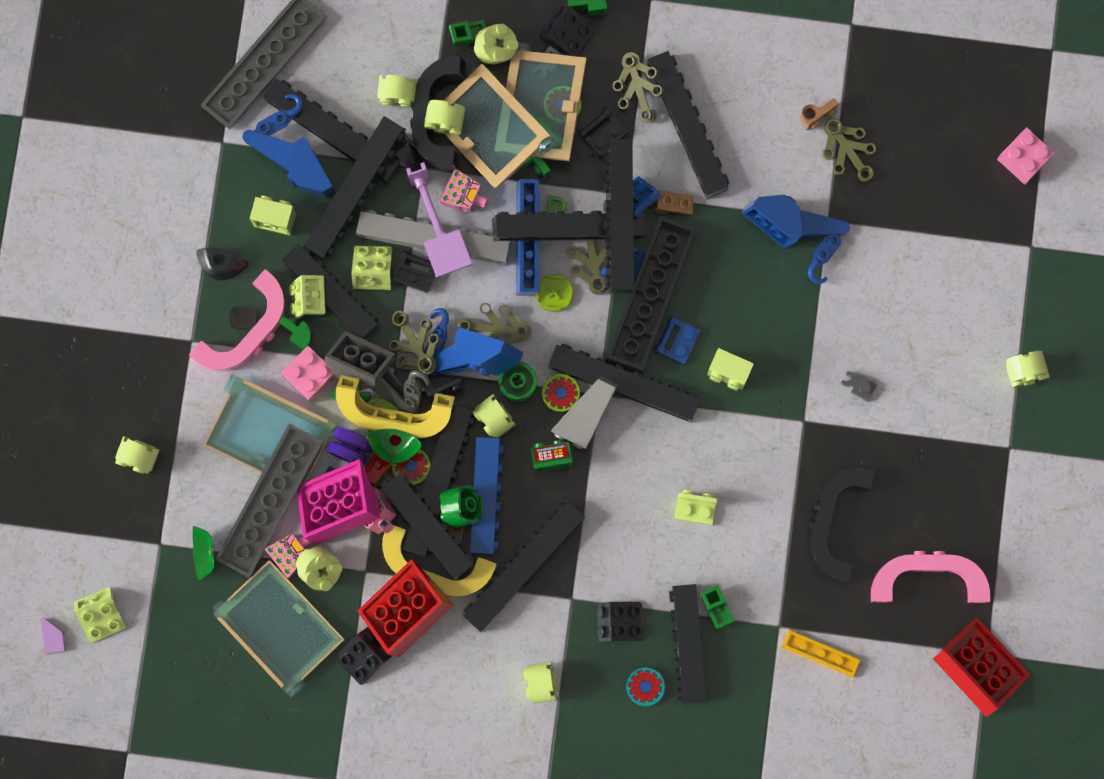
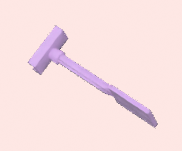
[406,163,472,278]

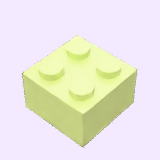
[250,196,297,236]
[707,348,754,391]

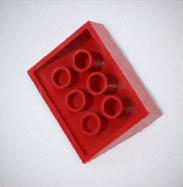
[357,559,454,657]
[933,617,1030,717]

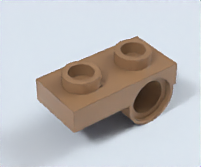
[800,98,839,130]
[654,190,694,216]

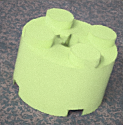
[474,24,519,65]
[377,75,417,108]
[424,100,465,135]
[1006,351,1050,387]
[473,394,516,438]
[115,436,160,474]
[296,546,342,591]
[523,661,558,704]

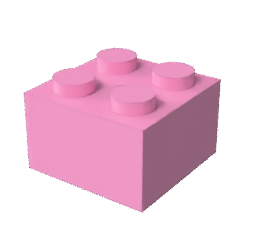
[997,127,1054,184]
[281,346,336,403]

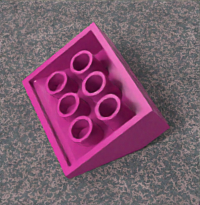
[297,459,380,545]

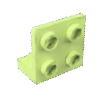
[352,246,392,290]
[289,275,325,320]
[674,490,718,525]
[74,587,126,643]

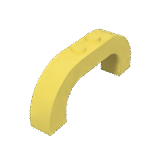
[336,375,455,438]
[382,525,497,598]

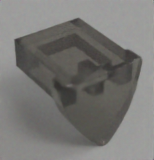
[229,307,257,330]

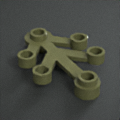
[613,52,664,123]
[822,118,876,182]
[567,240,607,295]
[457,303,531,345]
[389,311,441,375]

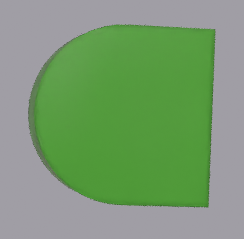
[546,195,567,214]

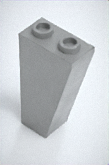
[551,376,618,449]

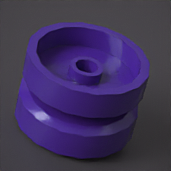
[326,426,373,468]

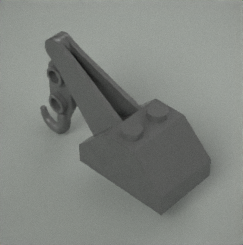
[325,331,430,414]

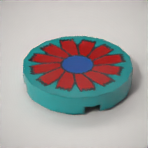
[626,667,665,707]

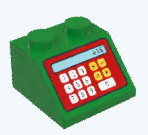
[531,440,572,473]

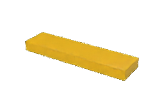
[781,630,861,678]

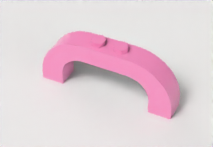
[189,269,286,372]
[871,551,990,603]

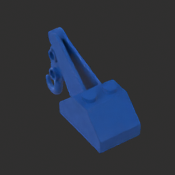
[242,94,336,198]
[741,194,850,284]
[424,308,523,377]

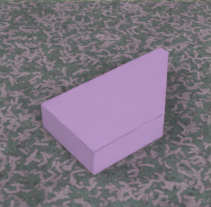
[40,618,66,654]

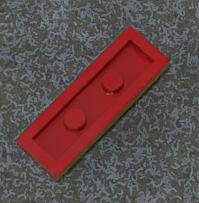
[365,435,402,487]

